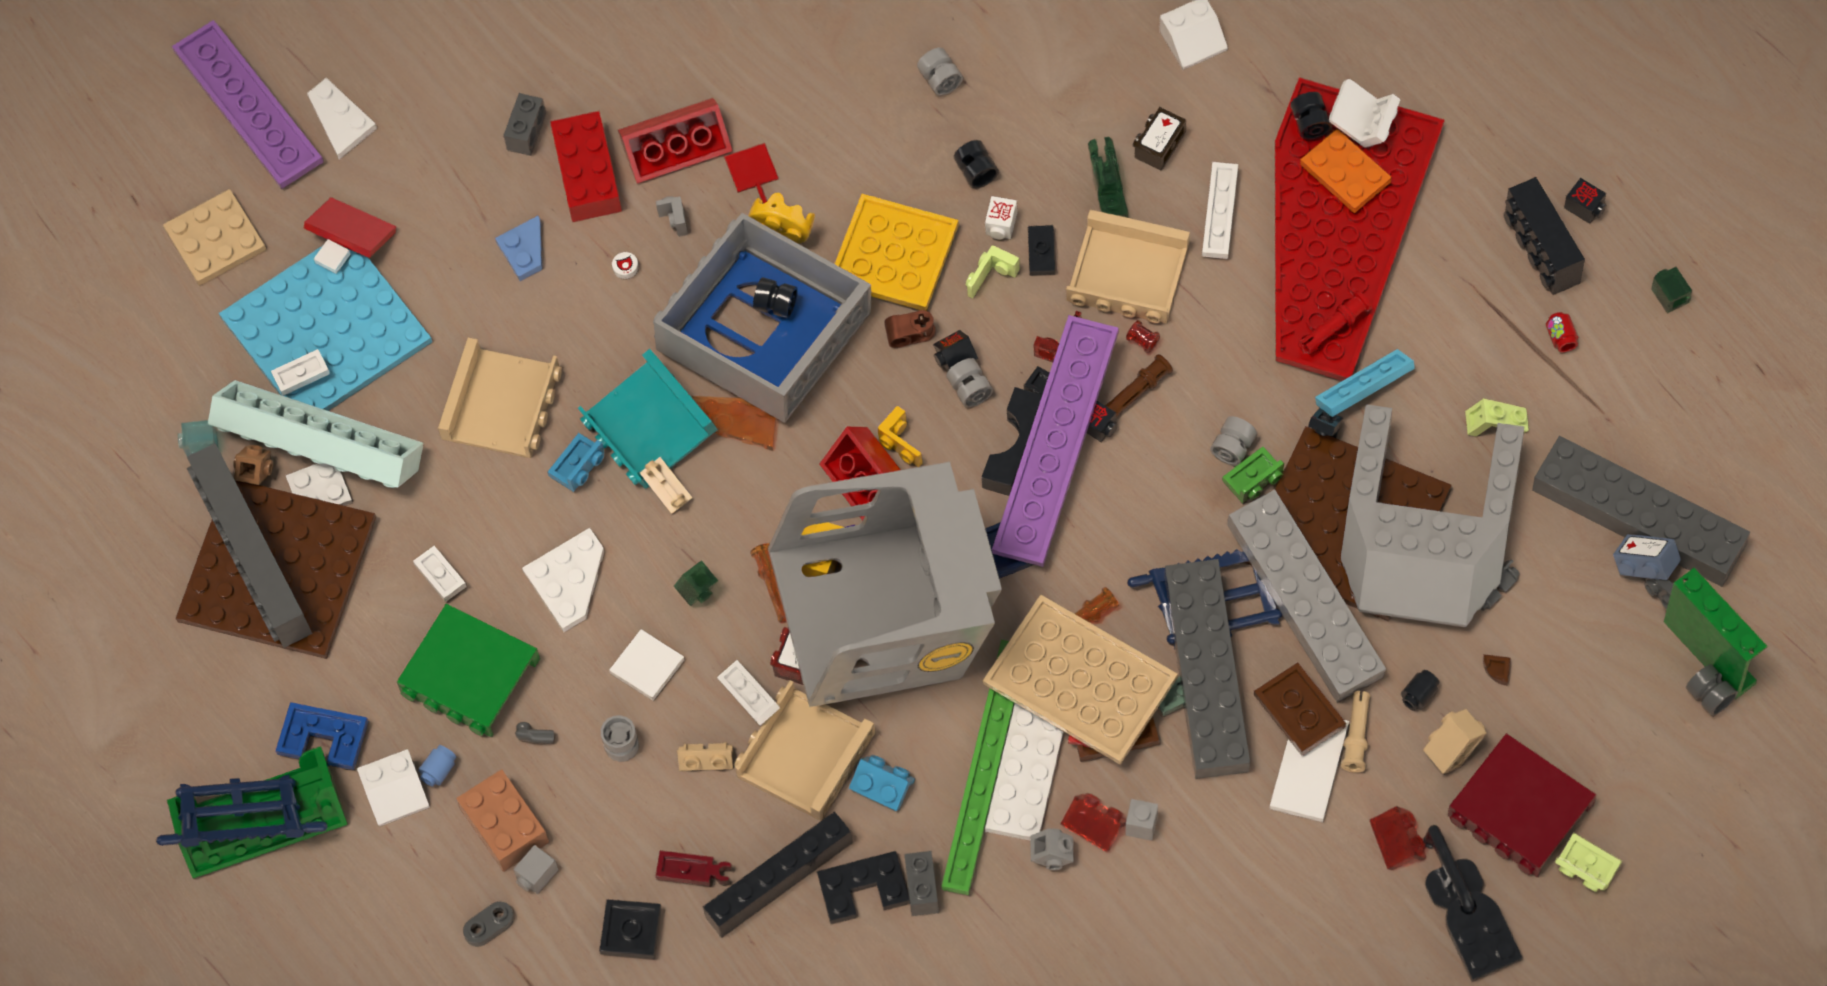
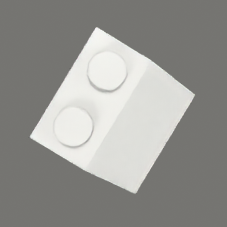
[1160,0,1228,70]
[357,749,430,827]

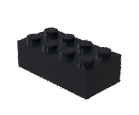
[1503,177,1585,295]

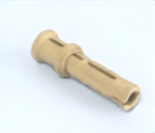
[1341,691,1370,773]

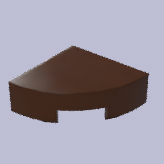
[1483,654,1511,686]

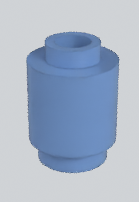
[418,745,456,787]

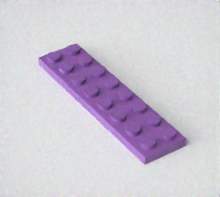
[172,20,323,189]

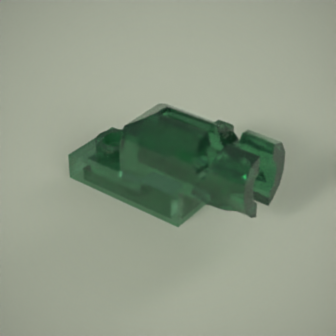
[1088,137,1128,218]

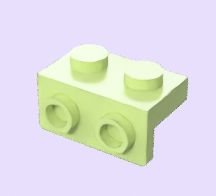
[1555,833,1622,892]

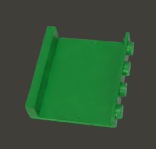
[1664,568,1768,700]
[397,603,540,738]

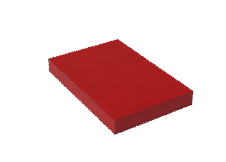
[304,197,396,258]

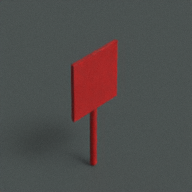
[724,143,779,204]

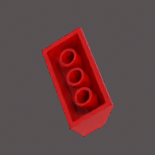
[618,98,732,183]
[819,426,900,521]

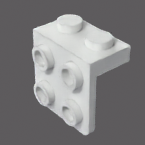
[1329,79,1400,148]

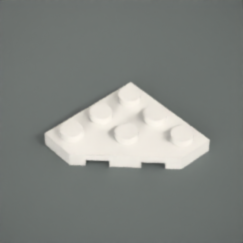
[522,528,604,632]

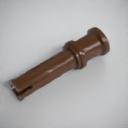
[1105,354,1173,417]

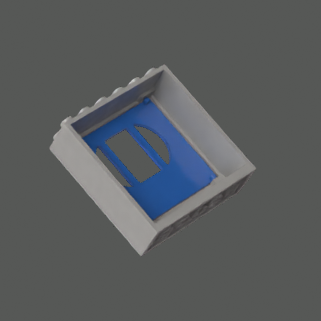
[653,213,871,423]

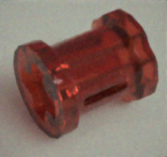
[1126,320,1160,353]

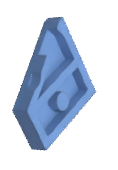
[495,216,542,281]

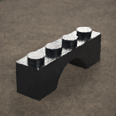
[981,387,1042,496]

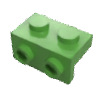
[1222,447,1284,504]

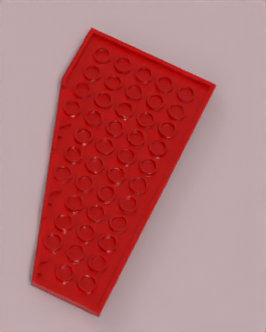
[1275,77,1445,381]

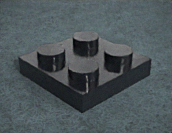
[599,899,662,959]

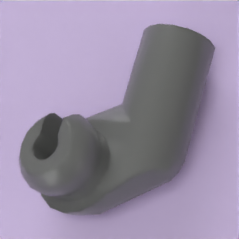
[515,722,554,744]

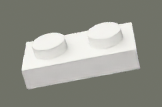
[271,349,330,396]
[413,546,467,602]

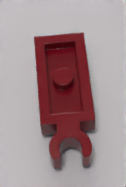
[655,850,732,886]

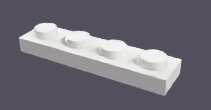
[1202,162,1238,259]

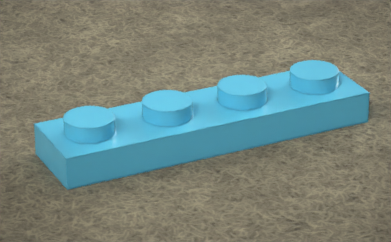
[1315,349,1415,417]

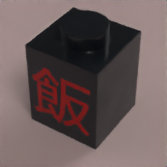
[1564,178,1607,224]
[933,330,978,371]
[1087,401,1117,442]

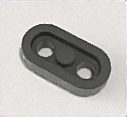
[1644,578,1673,610]
[463,901,514,947]

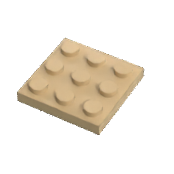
[163,189,266,286]

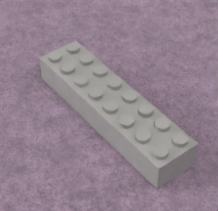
[1227,490,1386,703]

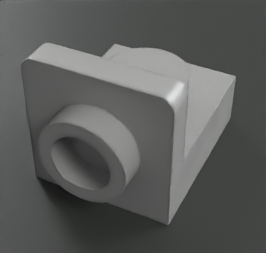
[656,196,688,237]

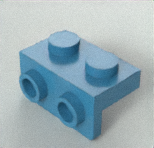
[548,433,605,492]
[848,755,915,811]

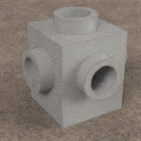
[1030,828,1073,870]

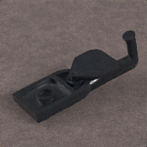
[1423,825,1523,982]

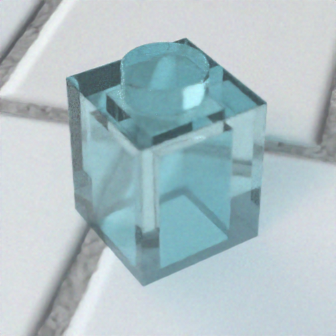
[178,420,218,456]

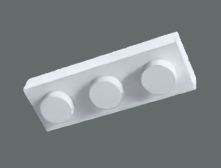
[717,660,780,725]

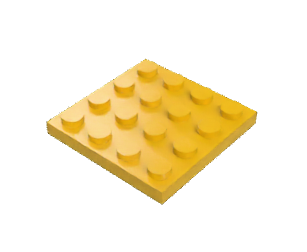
[835,194,959,311]

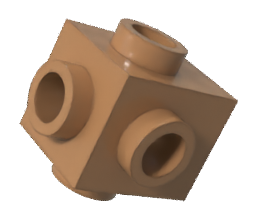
[233,445,273,485]

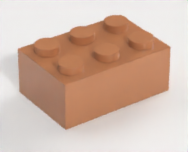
[456,769,549,872]

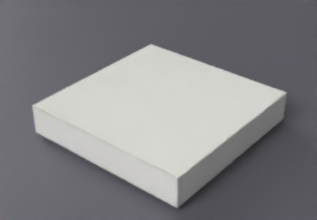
[609,630,684,701]

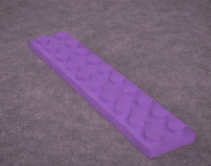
[992,315,1119,567]

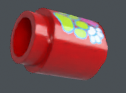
[1545,312,1578,353]

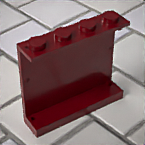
[1447,733,1596,878]

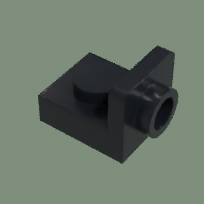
[1308,408,1344,438]

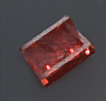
[1061,793,1126,852]
[1369,806,1426,870]

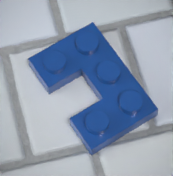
[275,702,369,770]

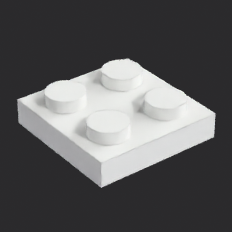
[286,463,353,506]

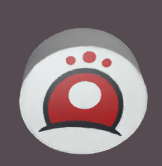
[612,252,638,279]

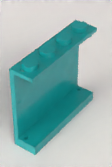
[578,349,718,490]

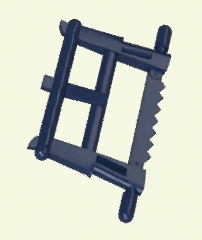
[1127,549,1282,650]
[156,775,328,847]

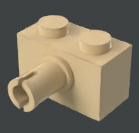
[1423,709,1487,774]

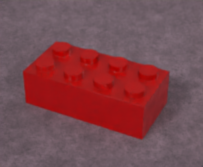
[550,111,622,222]

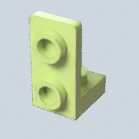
[965,245,1020,298]
[1465,399,1529,437]

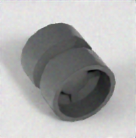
[1686,664,1738,716]

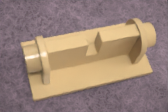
[640,457,692,514]
[677,742,733,771]

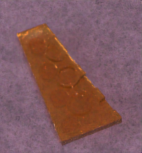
[691,396,776,451]

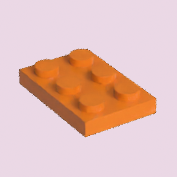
[1300,129,1391,213]

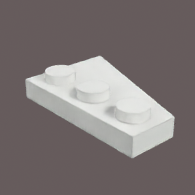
[307,78,377,160]

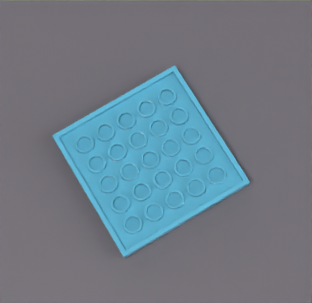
[219,243,432,411]

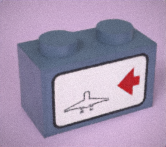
[1613,534,1681,580]

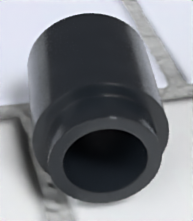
[1401,670,1440,710]

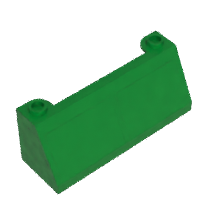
[167,746,348,879]

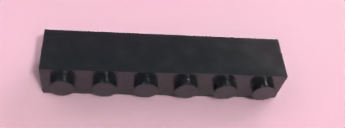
[703,811,853,938]

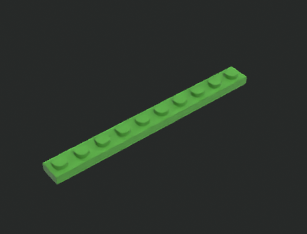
[942,640,1014,895]

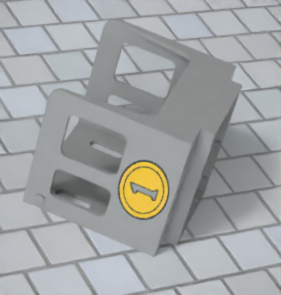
[768,462,1002,707]

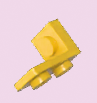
[878,406,922,467]

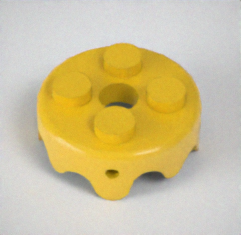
[748,193,815,244]

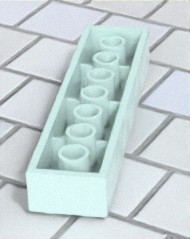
[208,380,424,488]

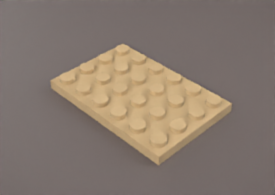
[983,595,1178,765]

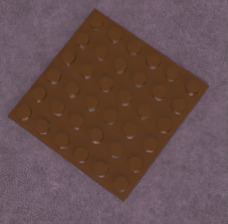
[1245,426,1452,622]
[176,480,376,659]

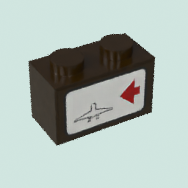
[1133,107,1186,171]

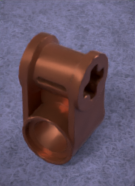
[884,310,936,348]

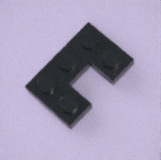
[817,851,910,925]

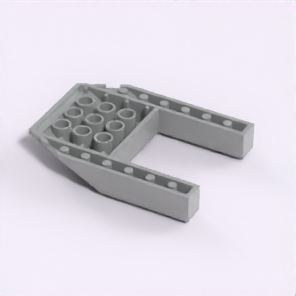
[1341,404,1524,627]

